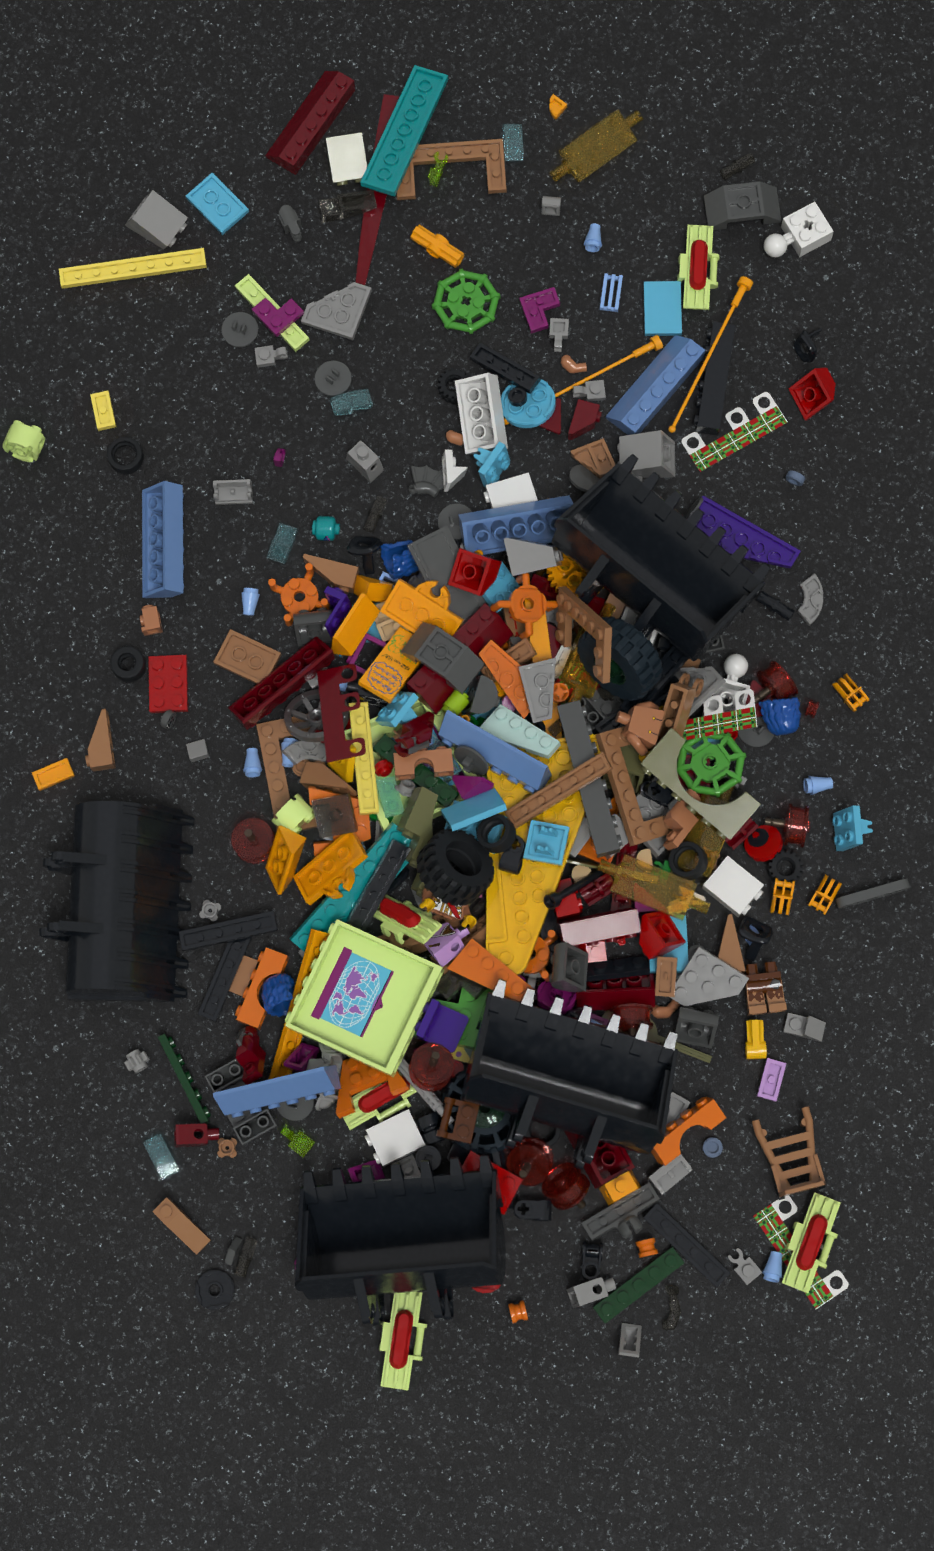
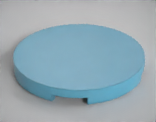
[501,379,556,428]

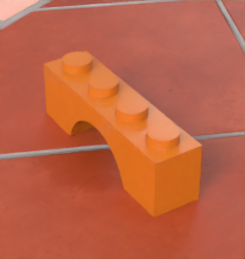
[235,947,289,1030]
[651,1097,726,1166]

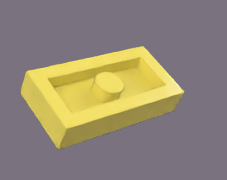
[90,391,116,431]

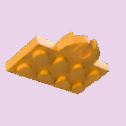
[380,578,464,636]
[293,828,368,906]

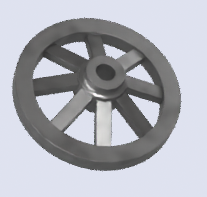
[284,689,349,742]

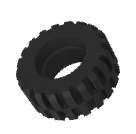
[417,829,494,906]

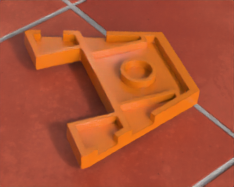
[308,786,371,858]
[336,1058,410,1119]

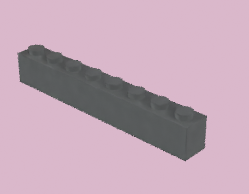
[557,700,623,858]

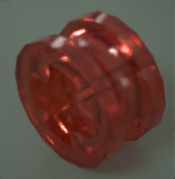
[805,699,820,718]

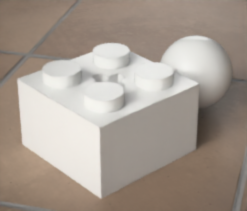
[764,202,834,258]
[702,654,750,717]

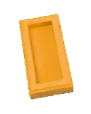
[32,758,75,791]

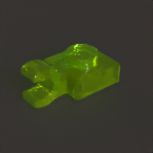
[428,151,448,187]
[280,1127,316,1158]

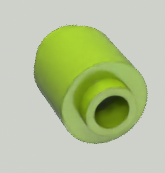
[441,690,469,715]

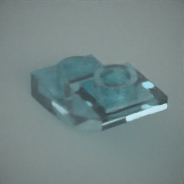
[503,124,523,161]
[330,389,373,415]
[267,523,298,564]
[376,776,404,818]
[143,1133,179,1180]

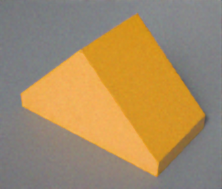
[354,575,393,602]

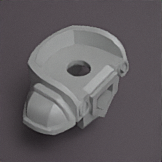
[306,1043,343,1111]

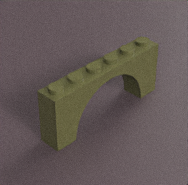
[641,728,761,840]

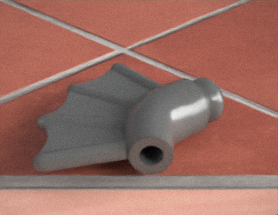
[408,465,444,498]

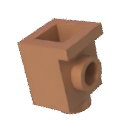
[140,605,163,636]

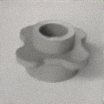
[395,780,415,797]
[199,900,221,922]

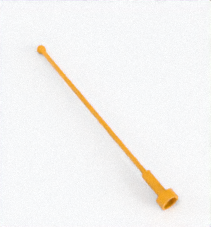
[668,276,753,433]
[504,335,663,425]

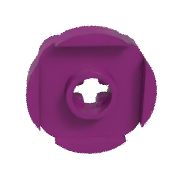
[536,981,576,1015]

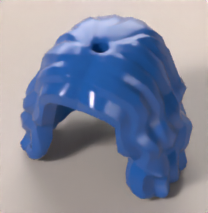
[380,540,419,580]
[759,697,801,736]
[261,973,295,1017]

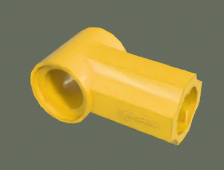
[745,1020,767,1059]

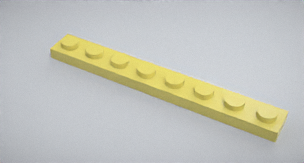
[59,248,207,289]

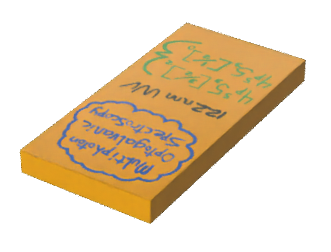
[358,627,421,704]

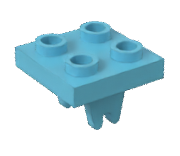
[473,442,510,487]
[482,562,520,613]
[375,691,419,727]
[832,805,873,851]
[523,820,570,866]

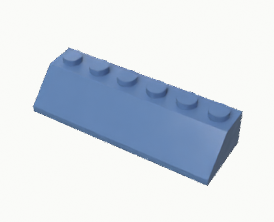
[605,335,705,435]
[142,481,184,598]
[458,495,574,555]
[438,710,552,794]
[213,1065,341,1118]

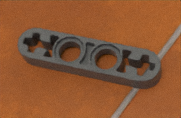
[835,878,911,909]

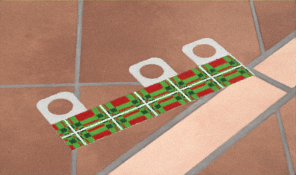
[681,392,788,472]
[663,689,757,740]
[753,1195,849,1309]

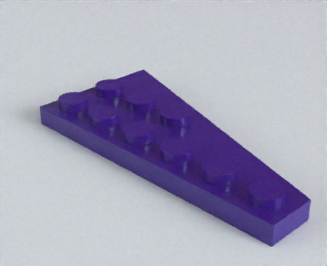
[697,496,801,569]

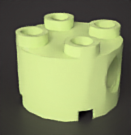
[2,420,45,462]
[272,794,316,834]

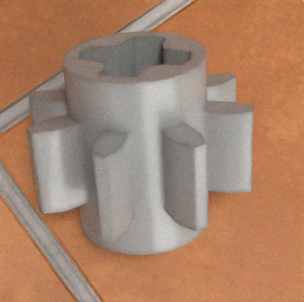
[124,1049,150,1074]

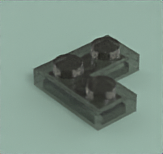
[436,971,487,1002]

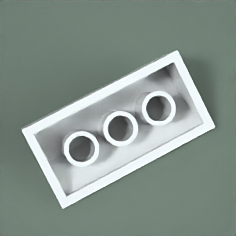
[455,373,508,454]

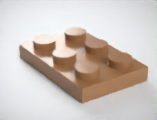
[213,629,282,684]

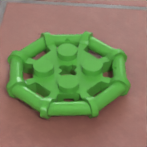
[432,269,501,334]
[677,732,746,798]

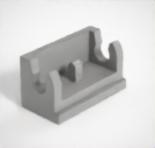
[213,479,253,505]
[648,1154,692,1195]

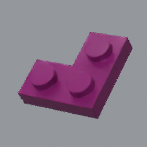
[519,287,560,333]
[252,297,304,337]

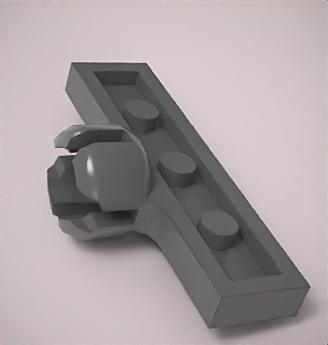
[582,1182,660,1241]

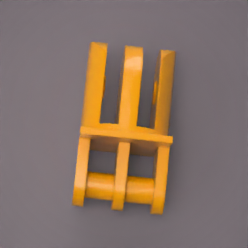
[832,673,869,712]
[808,874,842,915]
[770,878,795,916]

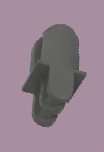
[279,205,302,242]

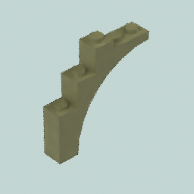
[396,786,471,907]

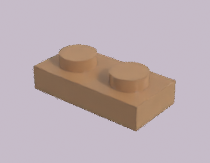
[655,956,678,997]

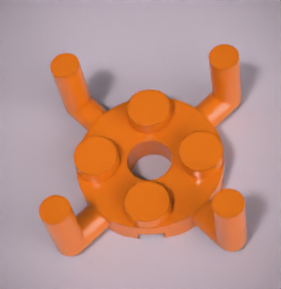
[268,563,330,626]
[490,573,558,640]
[523,930,558,982]

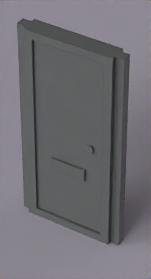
[407,525,486,619]

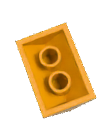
[331,593,380,656]
[265,826,306,895]

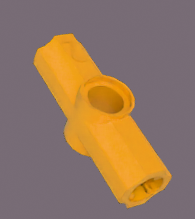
[410,224,465,268]

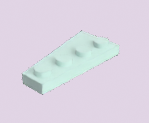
[480,704,561,759]

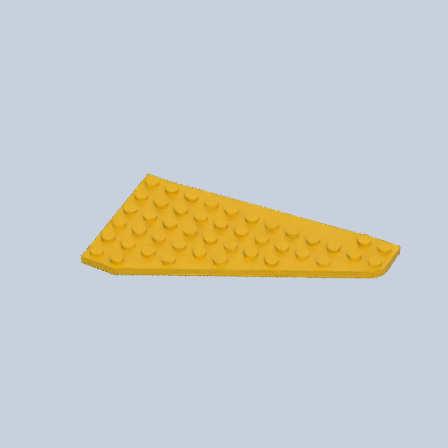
[486,734,601,975]

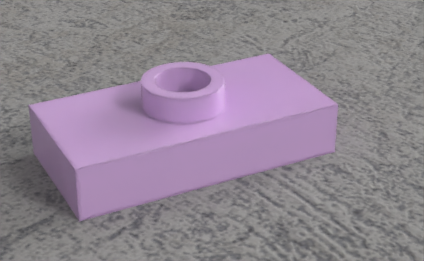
[757,1058,786,1102]

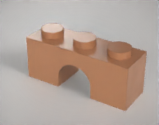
[393,746,454,781]

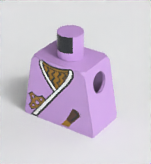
[424,922,470,967]

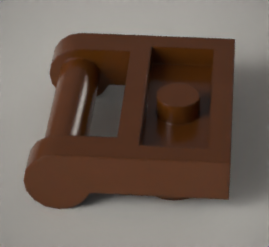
[436,1097,480,1144]

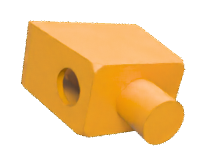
[599,1170,641,1206]

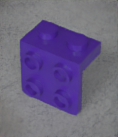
[324,586,352,639]
[415,999,469,1053]

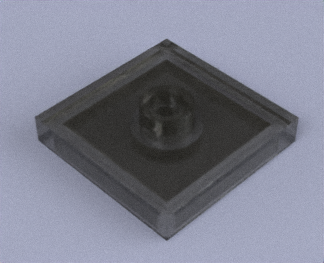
[311,793,358,838]

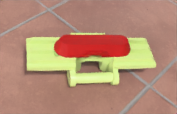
[677,225,720,310]
[373,894,442,944]
[343,1059,432,1130]
[782,1192,841,1293]
[378,1292,427,1390]

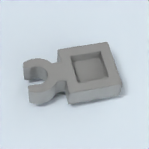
[727,1248,762,1285]

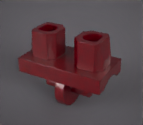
[723,818,759,851]
[579,872,618,907]

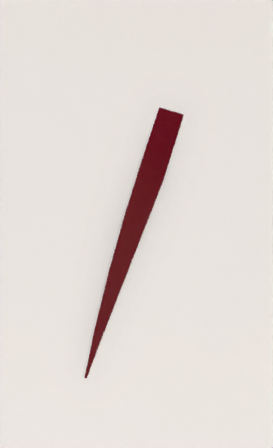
[356,94,400,285]

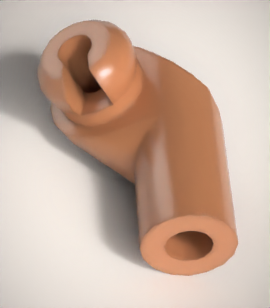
[561,355,587,373]
[446,430,464,446]
[650,999,680,1019]

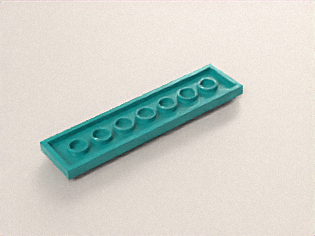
[360,65,448,197]
[289,822,412,952]

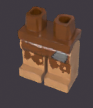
[745,961,787,1016]

